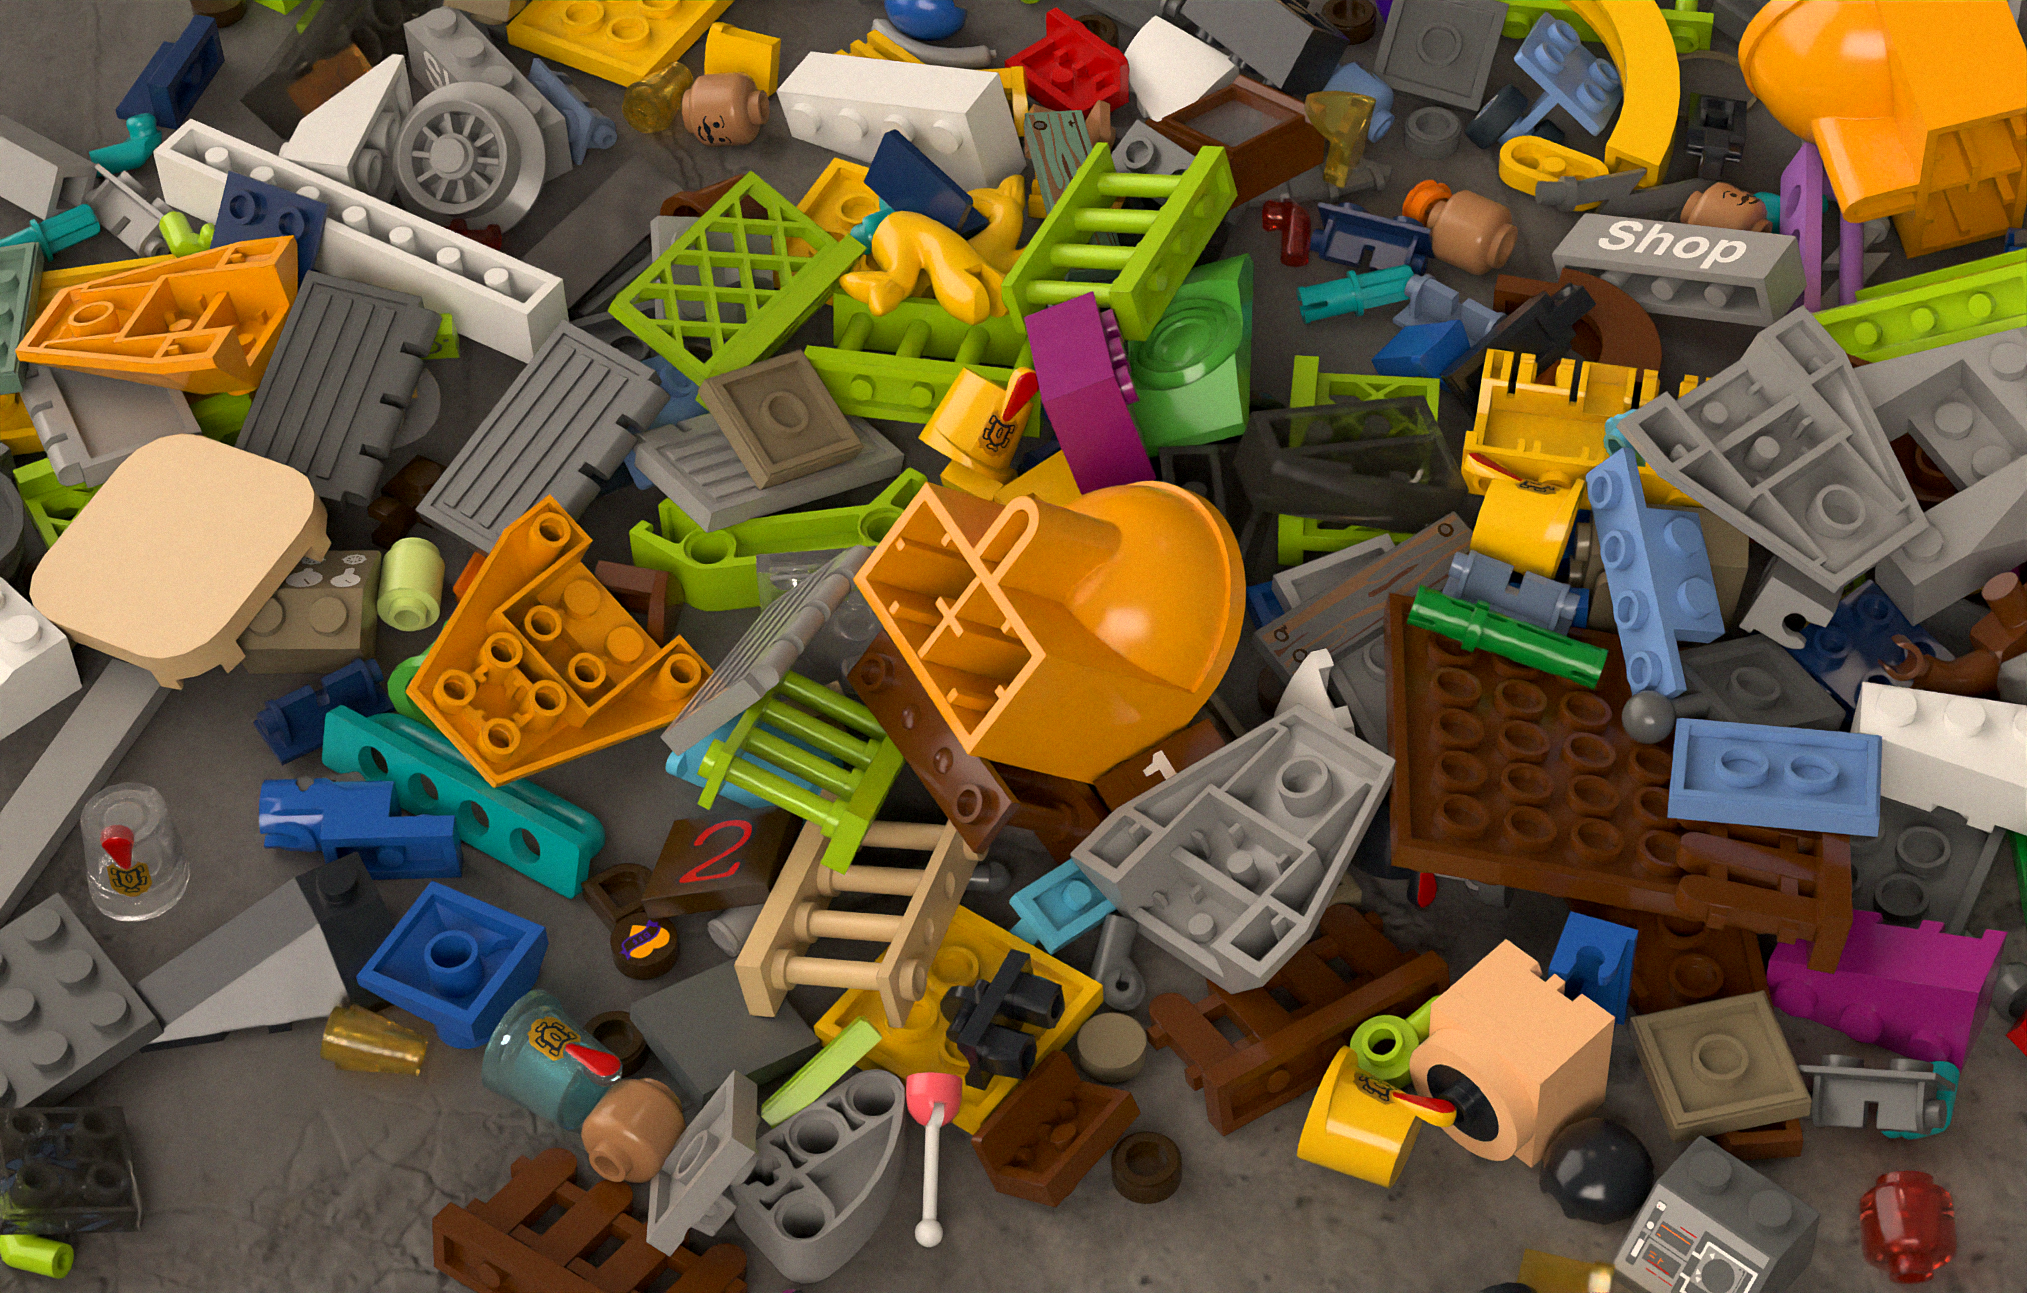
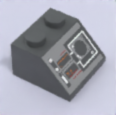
[1607,1135,1821,1293]

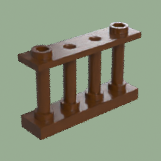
[846,628,1110,866]

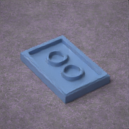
[1667,718,1882,837]

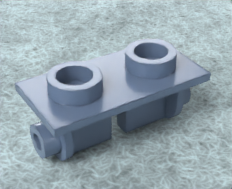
[528,58,617,165]
[1393,274,1508,347]
[1442,550,1581,636]

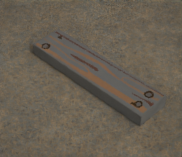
[1251,511,1473,686]

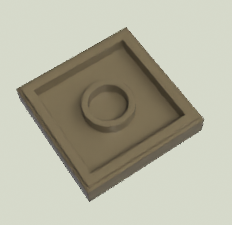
[697,349,864,490]
[1629,990,1812,1144]

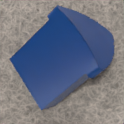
[1371,319,1471,393]

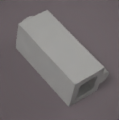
[0,115,97,220]

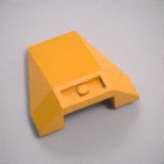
[405,494,714,788]

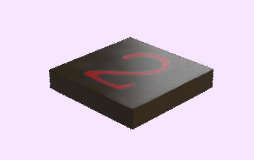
[641,805,803,919]

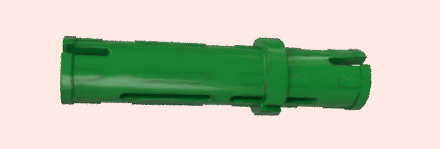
[1406,584,1608,690]

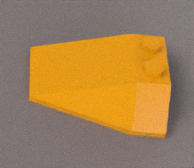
[15,235,298,396]

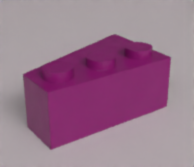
[1024,291,1156,495]
[1766,909,2008,1075]

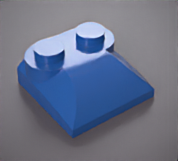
[356,881,549,1049]

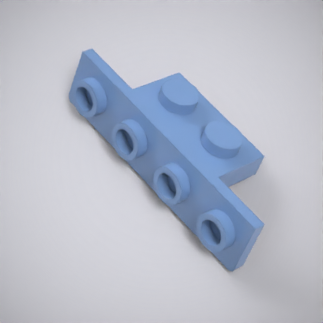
[1586,447,1725,699]

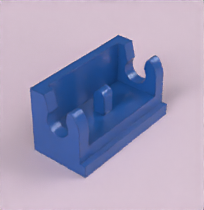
[1547,911,1639,1034]

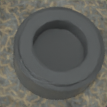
[1404,107,1461,159]

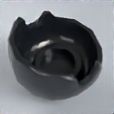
[1539,1117,1654,1225]

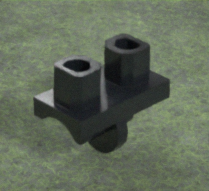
[940,949,1065,1091]

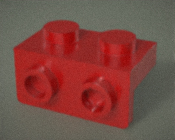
[1004,7,1130,120]

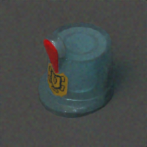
[481,988,623,1130]

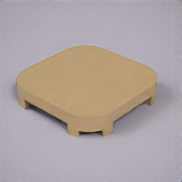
[29,433,332,690]

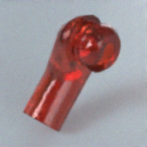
[1262,198,1311,267]

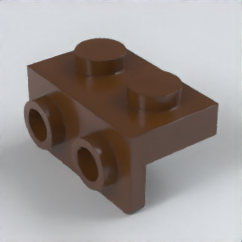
[971,1050,1141,1208]

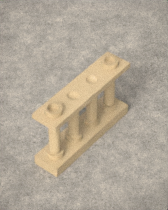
[734,789,989,1028]

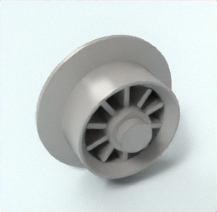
[392,81,547,242]

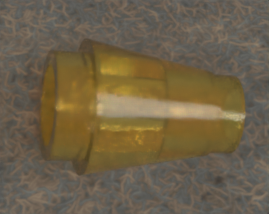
[622,62,693,133]
[320,1003,428,1076]

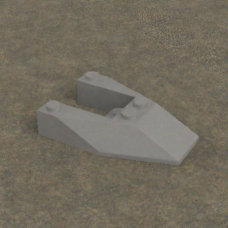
[1853,326,2027,626]

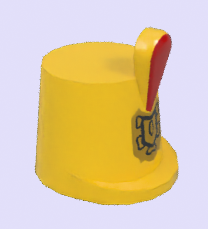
[918,367,1039,485]
[1464,453,1586,580]
[1297,1045,1457,1189]

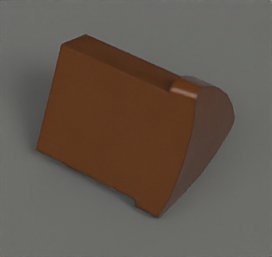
[594,560,685,649]

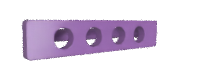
[1779,142,1864,316]

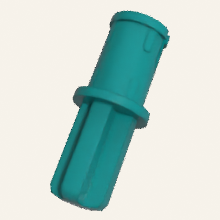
[0,204,101,263]
[1296,264,1414,324]

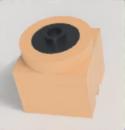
[1409,939,1615,1168]

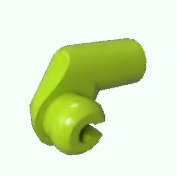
[159,211,215,258]
[0,1195,74,1279]

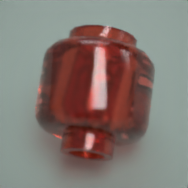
[1859,1171,1957,1284]

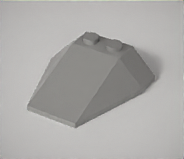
[1616,305,1929,593]
[1070,703,1397,994]

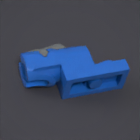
[259,772,464,880]

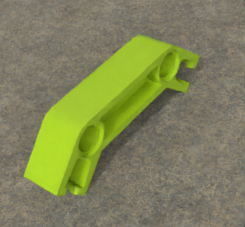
[629,467,948,611]

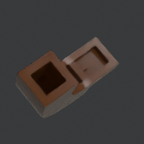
[1493,268,1662,410]

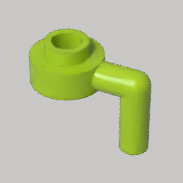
[1350,995,1441,1089]

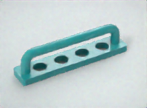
[322,705,606,899]

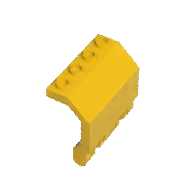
[1459,348,1711,510]

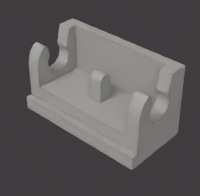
[1739,554,1844,649]

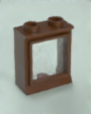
[1145,74,1325,211]

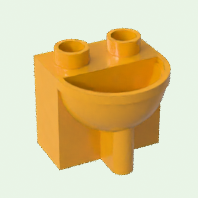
[1738,0,2027,259]
[852,481,1246,785]

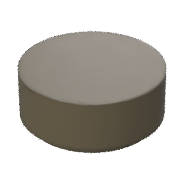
[1077,1013,1147,1083]

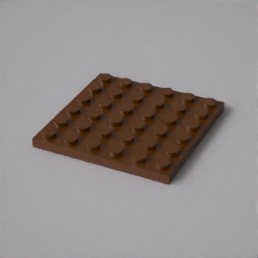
[1383,593,1777,935]

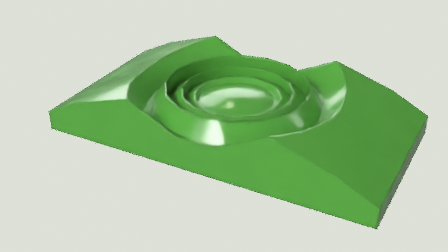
[1128,253,1254,457]

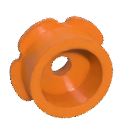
[1402,179,1452,227]

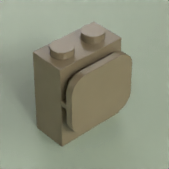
[1566,503,1749,647]

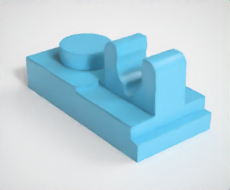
[1009,858,1119,955]

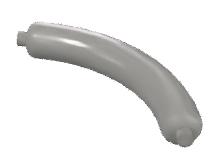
[871,18,997,69]

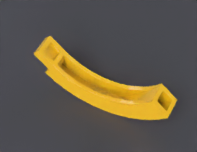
[1560,0,1680,190]

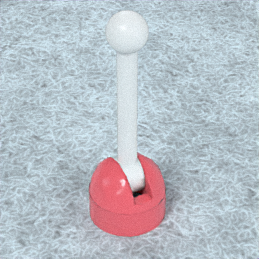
[905,1072,963,1247]

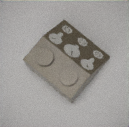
[236,550,381,674]

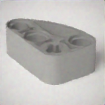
[730,1069,909,1284]

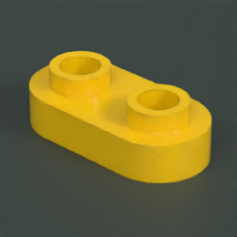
[1499,136,1609,211]

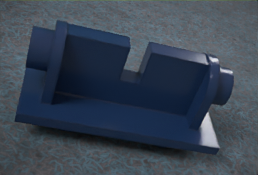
[1310,202,1435,277]
[253,657,396,766]

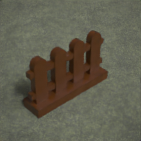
[1674,819,1853,975]
[1146,904,1450,1137]
[432,1148,748,1293]

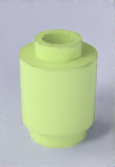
[377,537,445,631]

